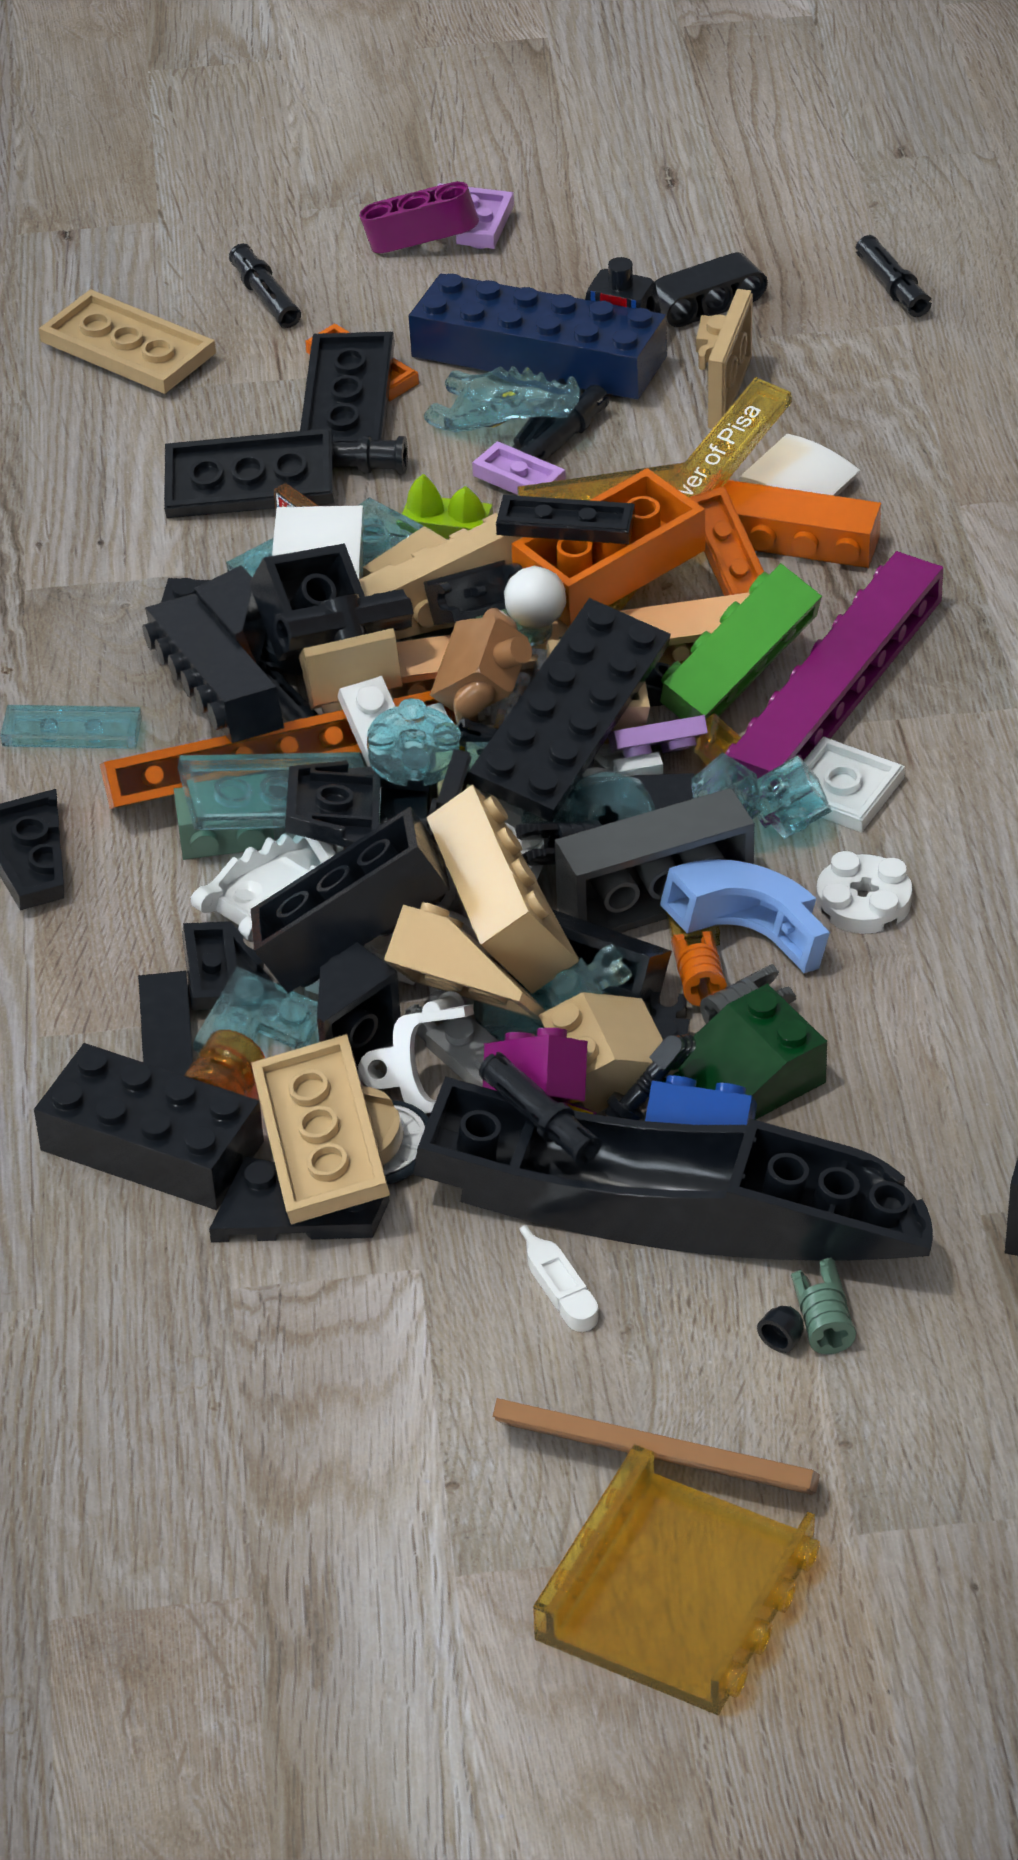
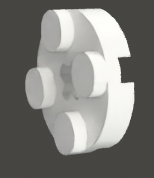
[816,851,912,934]

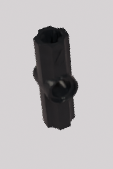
[273,589,414,653]

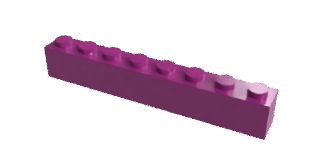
[723,551,943,808]

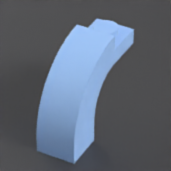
[660,859,830,973]

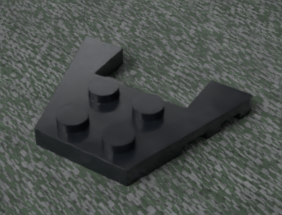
[285,753,430,848]

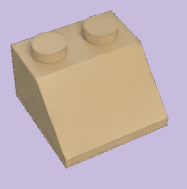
[299,628,403,714]
[539,992,679,1113]

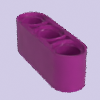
[359,181,479,253]

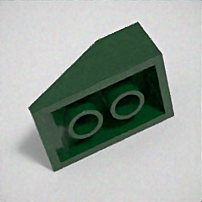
[661,983,827,1120]

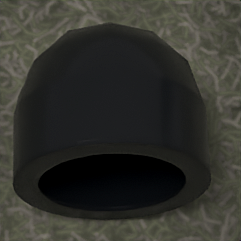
[757,1306,804,1353]

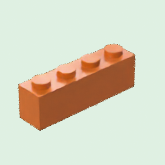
[708,478,881,568]

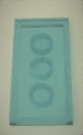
[177,752,380,830]

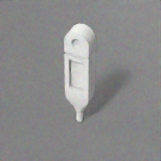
[520,1225,598,1332]

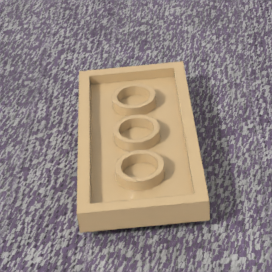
[39,289,216,394]
[251,1034,390,1225]

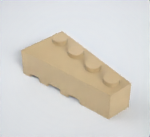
[359,513,521,640]
[426,784,579,994]

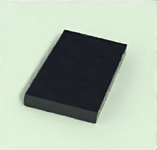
[300,331,395,442]
[164,428,334,518]

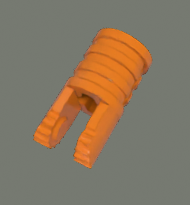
[671,931,727,1007]

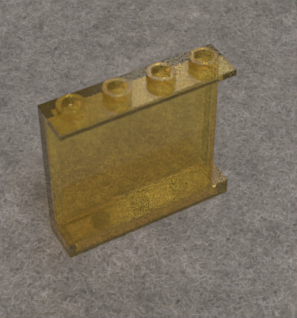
[533,1444,820,1715]

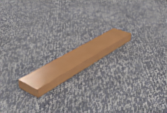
[492,1398,820,1495]

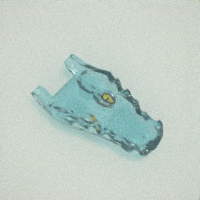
[424,366,581,432]

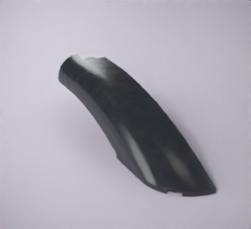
[413,1076,933,1261]

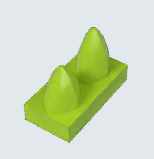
[399,474,493,539]

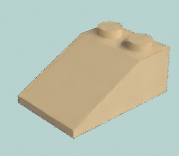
[384,902,546,1021]

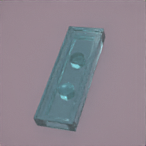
[0,705,142,749]

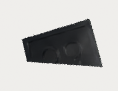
[0,789,64,911]
[209,1156,390,1243]

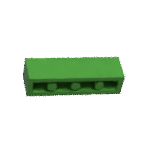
[660,563,822,729]

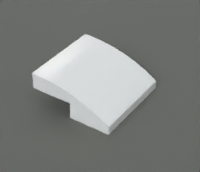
[738,434,860,496]

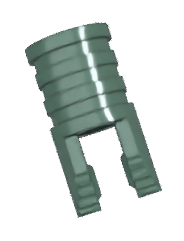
[791,1257,856,1354]

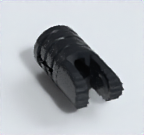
[515,820,602,866]

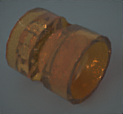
[184,1029,265,1096]

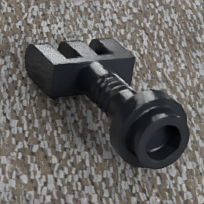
[605,1034,696,1121]

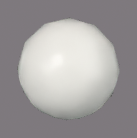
[504,565,566,629]

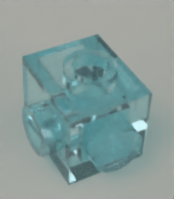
[750,755,832,839]

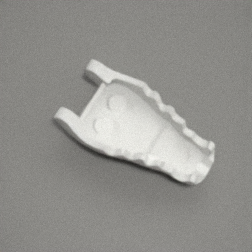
[191,833,321,942]

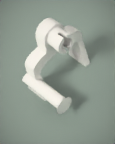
[358,991,474,1113]

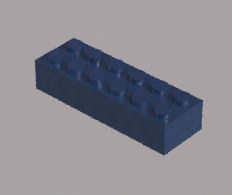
[408,273,667,399]

